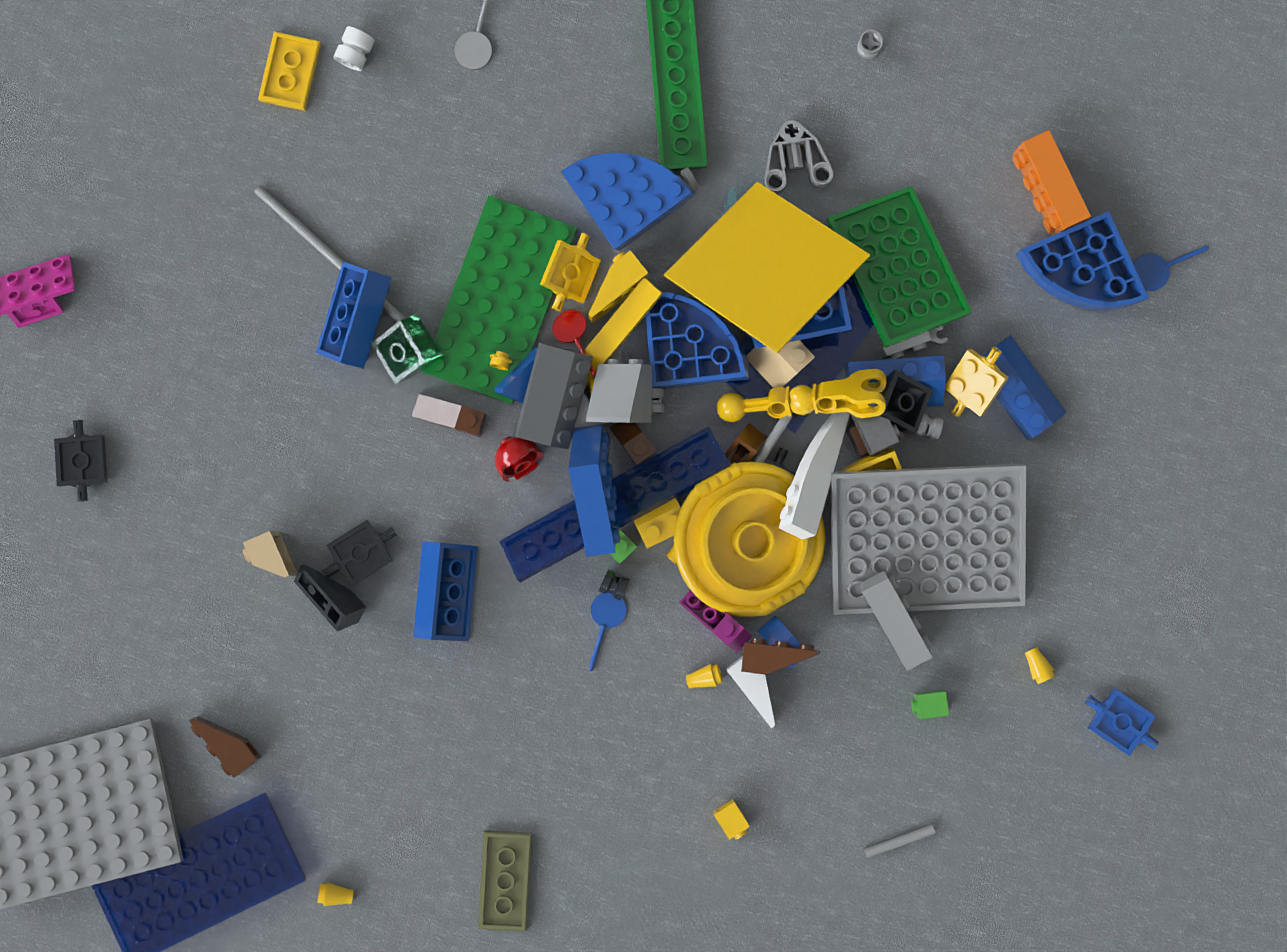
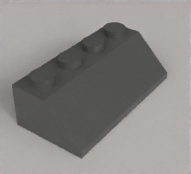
[515,343,593,449]

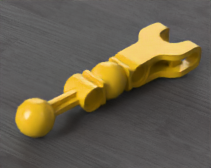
[717,369,886,423]

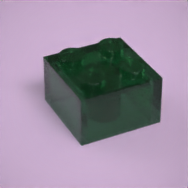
[370,314,442,384]

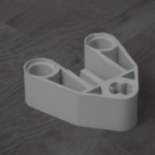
[764,120,833,195]

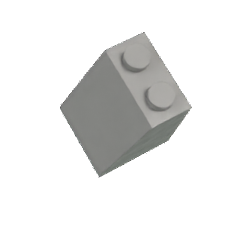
[586,359,652,423]

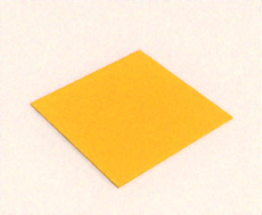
[664,182,870,354]

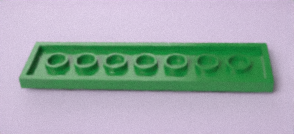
[646,0,707,171]

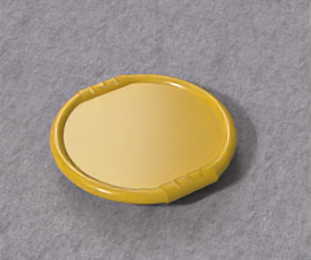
[674,462,826,617]

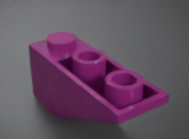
[679,590,752,654]

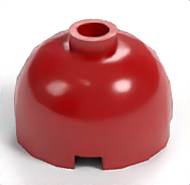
[494,436,543,482]

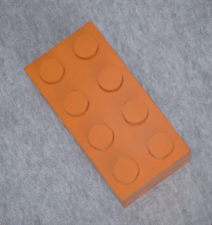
[1013,130,1091,236]

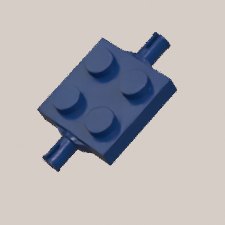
[1085,688,1159,756]

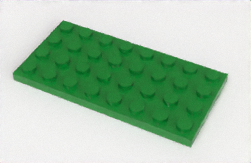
[422,195,578,405]

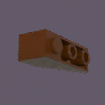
[741,638,820,675]
[189,716,261,778]

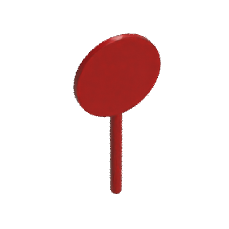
[552,310,596,375]

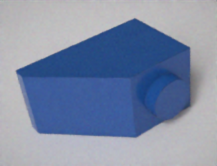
[757,616,800,669]

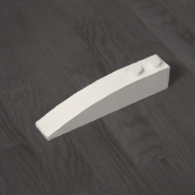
[779,412,850,540]

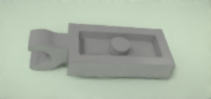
[880,326,948,359]

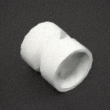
[333,26,375,71]

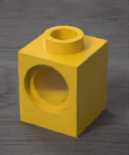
[713,799,750,840]

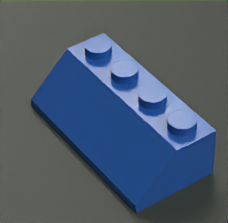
[316,262,392,369]
[751,285,852,349]
[983,336,1066,440]
[845,355,946,407]
[413,541,478,641]

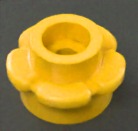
[490,351,513,370]

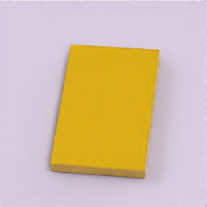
[258,31,321,112]

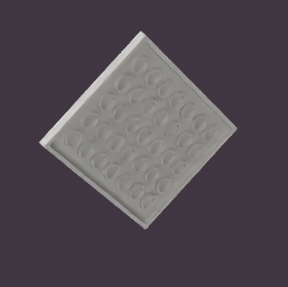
[830,464,1026,615]
[0,719,184,909]

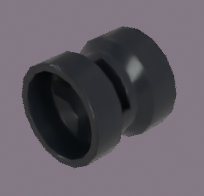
[599,570,630,601]

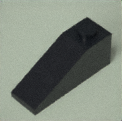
[294,564,366,631]

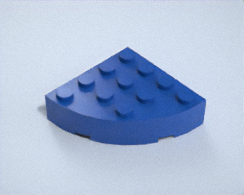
[561,153,697,250]
[1016,211,1149,310]
[646,292,752,389]
[568,424,620,557]

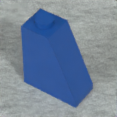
[494,348,538,404]

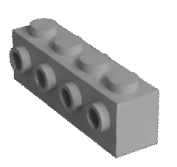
[859,570,933,671]

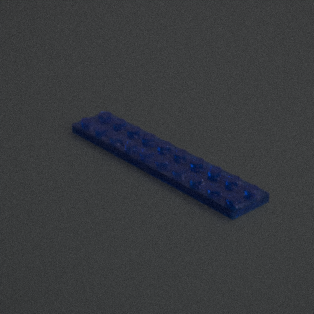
[499,427,731,583]

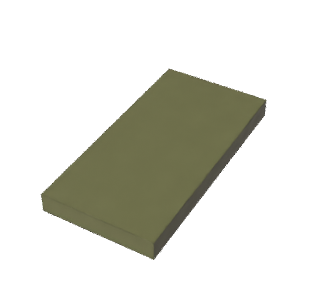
[478,830,532,932]

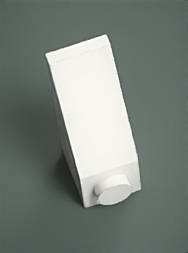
[726,656,775,728]

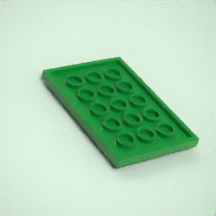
[826,186,972,348]

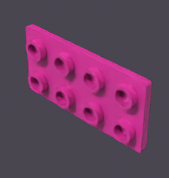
[0,254,75,328]

